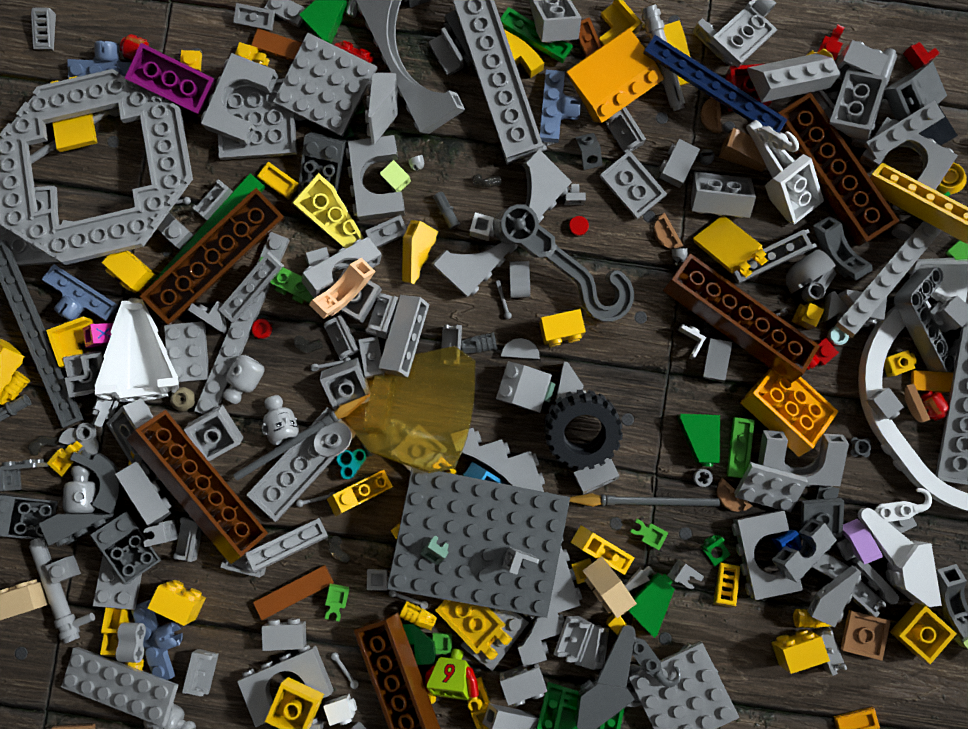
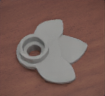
[59,423,99,457]

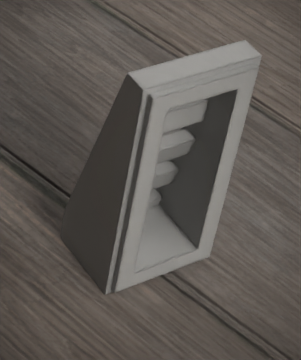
[31,8,56,50]

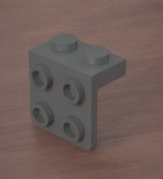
[0,459,50,491]

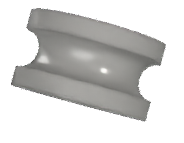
[693,469,713,487]

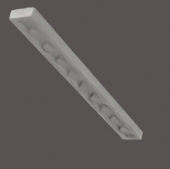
[835,221,942,338]
[194,232,290,415]

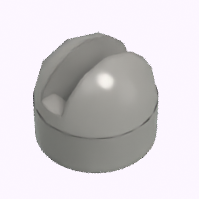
[408,155,424,171]
[672,248,688,262]

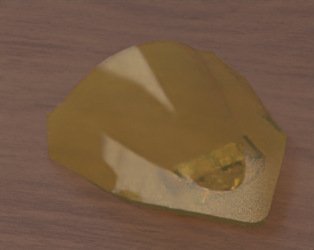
[345,345,476,473]

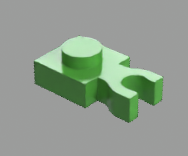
[629,518,668,550]
[325,583,349,621]

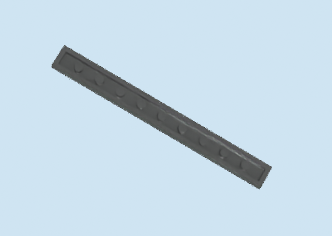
[0,240,84,428]

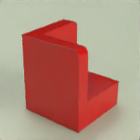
[903,42,940,70]

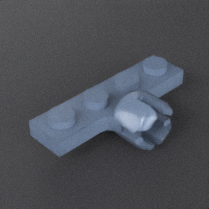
[68,41,131,79]
[540,69,582,143]
[42,264,119,322]
[131,600,183,680]

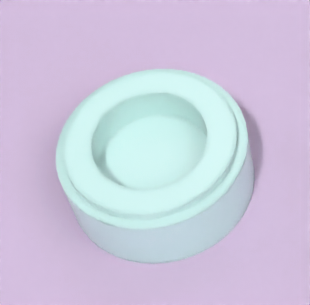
[827,326,849,346]

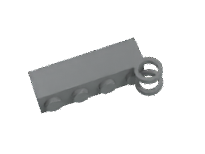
[731,229,817,285]

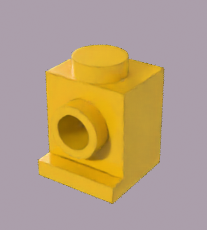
[791,303,824,330]
[884,350,916,377]

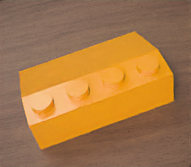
[566,28,664,123]
[740,368,839,457]

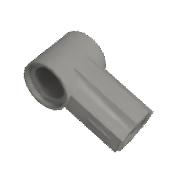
[801,268,837,303]

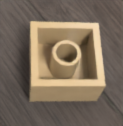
[582,556,637,618]
[0,579,49,620]

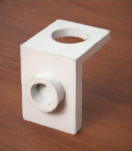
[678,324,706,359]

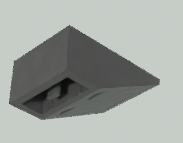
[884,61,947,122]
[298,132,348,193]
[0,493,58,540]
[90,511,161,585]
[39,513,119,547]

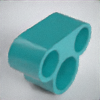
[337,449,367,479]

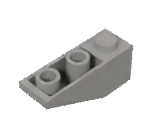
[807,566,861,627]

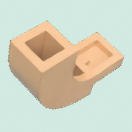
[309,258,376,319]

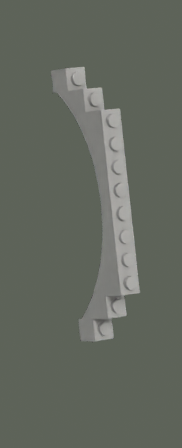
[451,428,582,667]

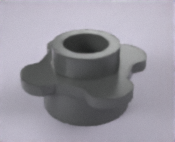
[850,437,871,457]

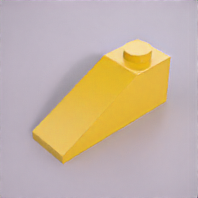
[571,525,634,575]

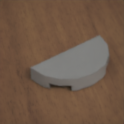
[501,338,540,359]

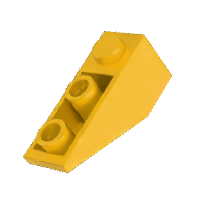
[402,220,438,284]
[327,470,393,517]

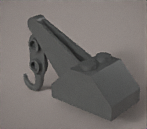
[575,625,681,729]

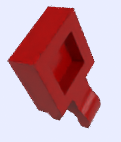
[817,24,845,61]
[807,338,839,370]

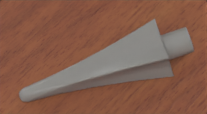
[624,566,654,591]

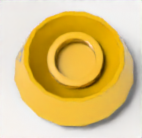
[936,162,967,195]

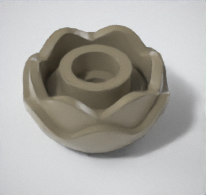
[170,387,195,412]

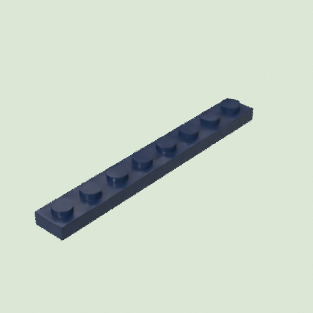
[643,35,788,133]

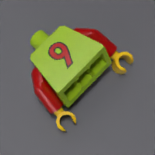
[424,649,483,711]

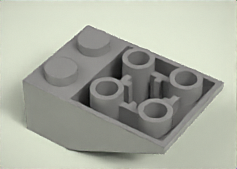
[365,73,399,144]

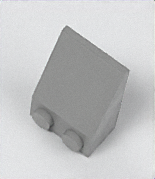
[529,0,581,43]

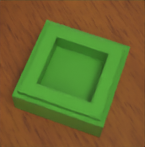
[432,632,452,654]

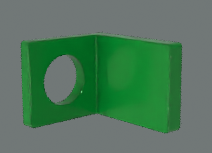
[701,535,731,566]

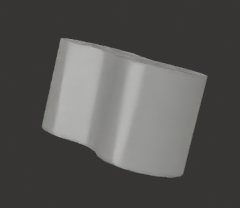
[509,261,530,298]
[116,622,146,663]

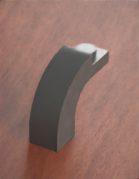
[813,216,873,280]
[70,450,123,514]
[936,564,968,641]

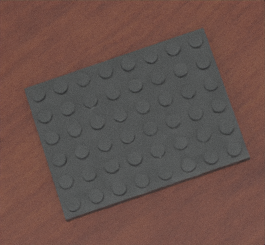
[387,466,570,618]

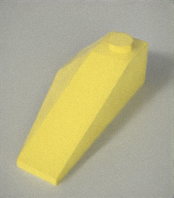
[291,173,364,248]

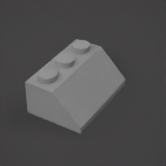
[829,70,887,141]
[691,172,756,218]
[115,461,172,527]

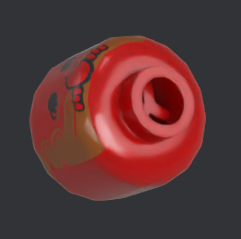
[120,34,149,61]
[920,390,949,421]

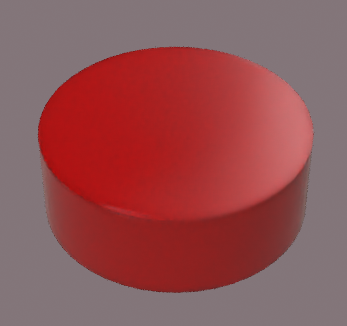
[569,216,589,236]
[251,319,272,339]

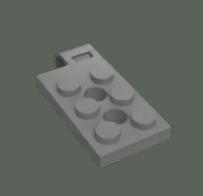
[710,0,777,68]

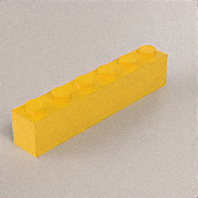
[870,163,968,244]

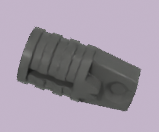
[461,332,497,354]

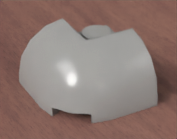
[786,250,836,294]
[63,351,104,397]

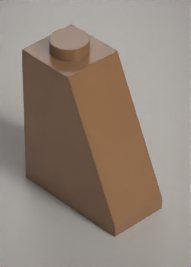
[719,128,767,172]

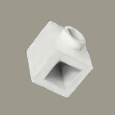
[470,212,495,241]
[323,694,357,726]

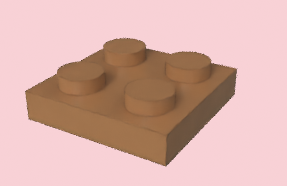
[840,610,891,660]

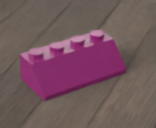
[125,43,216,114]

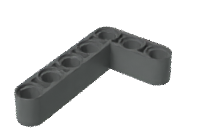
[894,267,955,372]

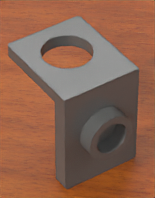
[575,133,602,170]

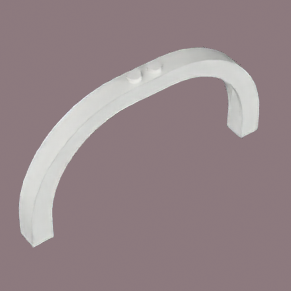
[858,301,968,512]

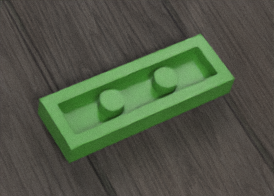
[726,417,755,478]

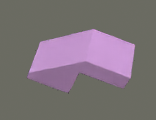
[843,519,883,565]

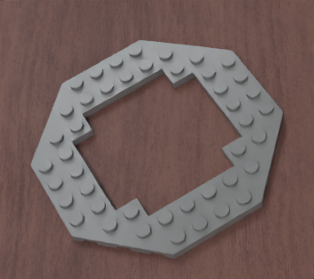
[0,69,193,265]

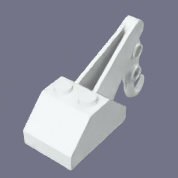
[746,120,824,225]
[858,488,942,607]

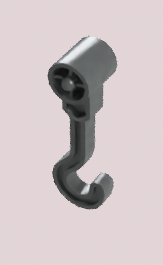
[493,204,634,322]

